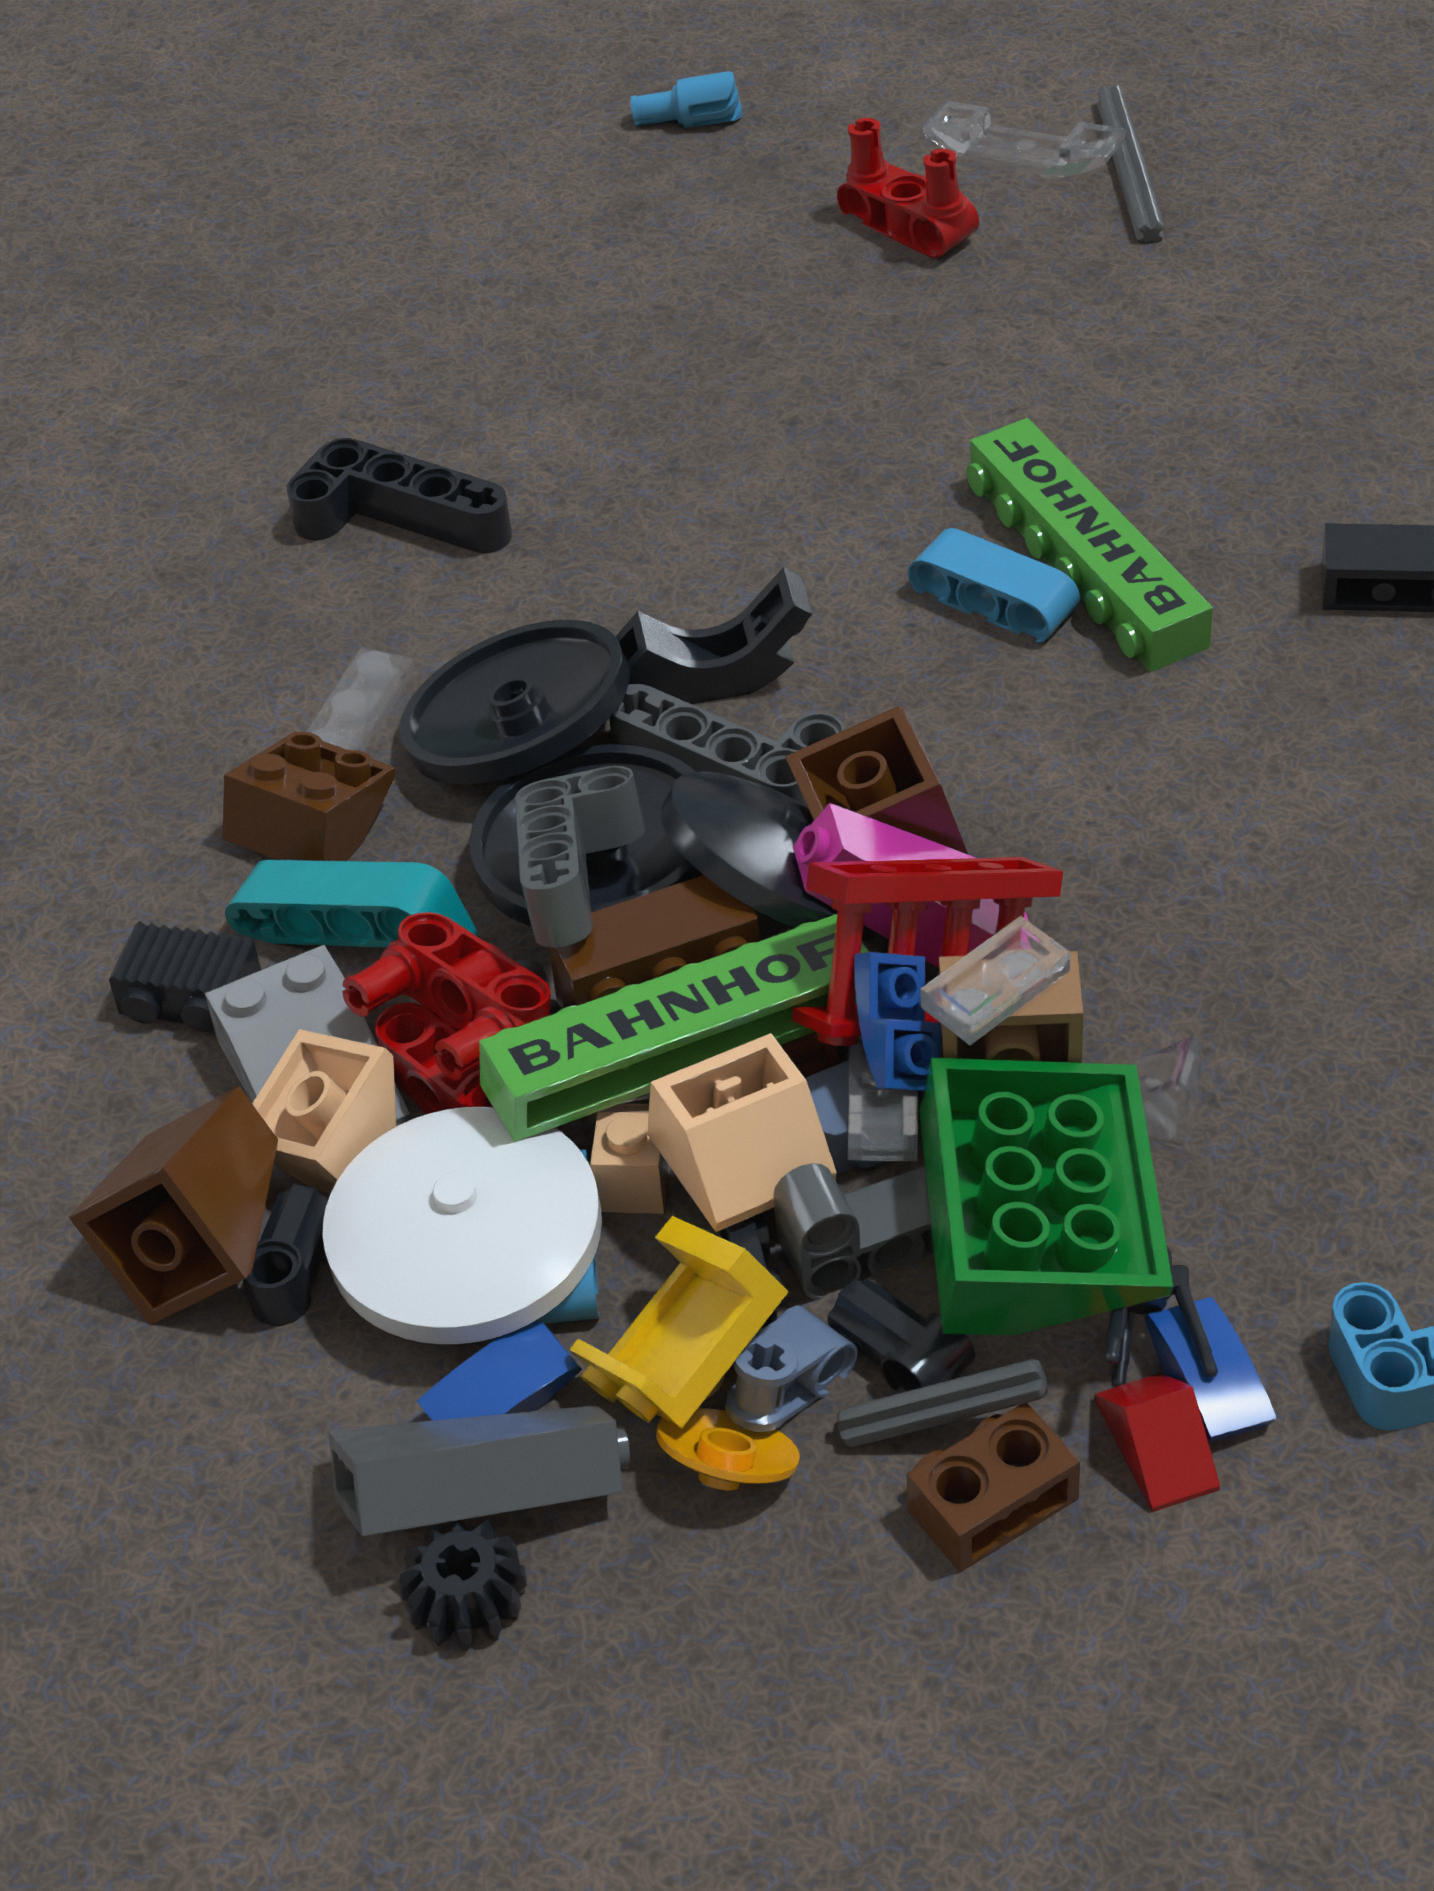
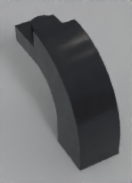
[615,567,812,704]

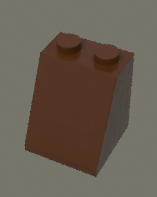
[785,705,968,854]
[68,1086,278,1325]

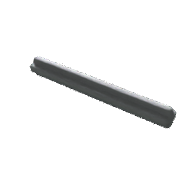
[1097,84,1164,243]

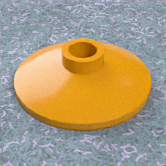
[656,1408,800,1491]

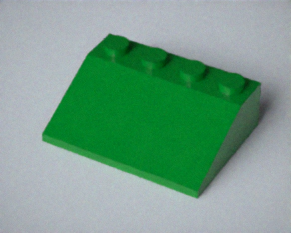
[919,1058,1173,1336]

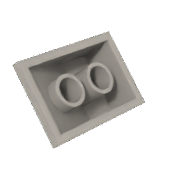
[205,945,411,1125]

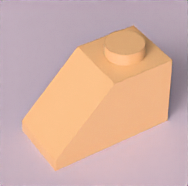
[590,1103,670,1214]

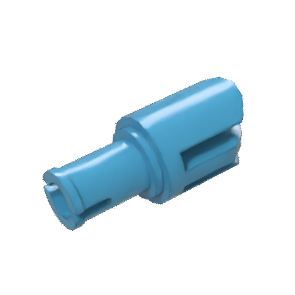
[630,71,743,128]

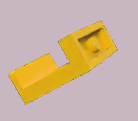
[569,1216,789,1429]

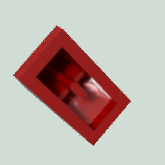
[1094,1373,1220,1512]

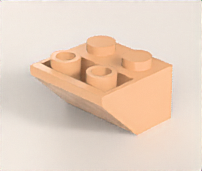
[647,1033,837,1232]

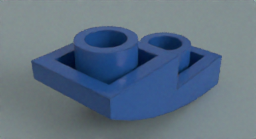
[854,952,941,1091]
[1144,1297,1276,1443]
[417,1318,583,1421]

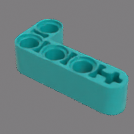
[225,860,479,947]

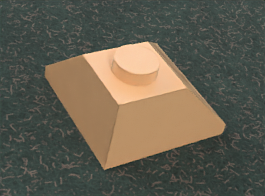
[252,1029,397,1194]

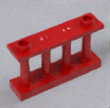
[792,857,1063,1046]

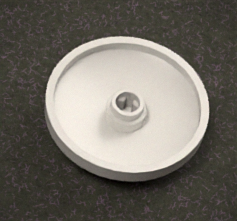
[323,1107,602,1344]

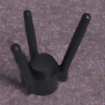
[1105,1246,1218,1387]

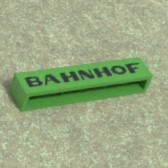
[966,418,1213,672]
[479,914,869,1142]

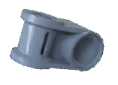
[725,1305,857,1432]

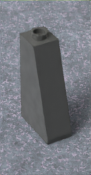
[328,1406,630,1536]

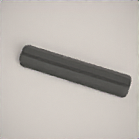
[837,1359,1048,1448]

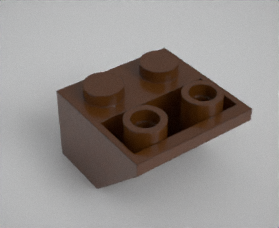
[222,731,395,861]

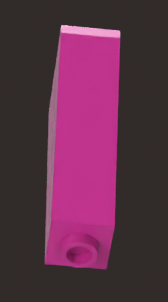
[792,803,1039,968]

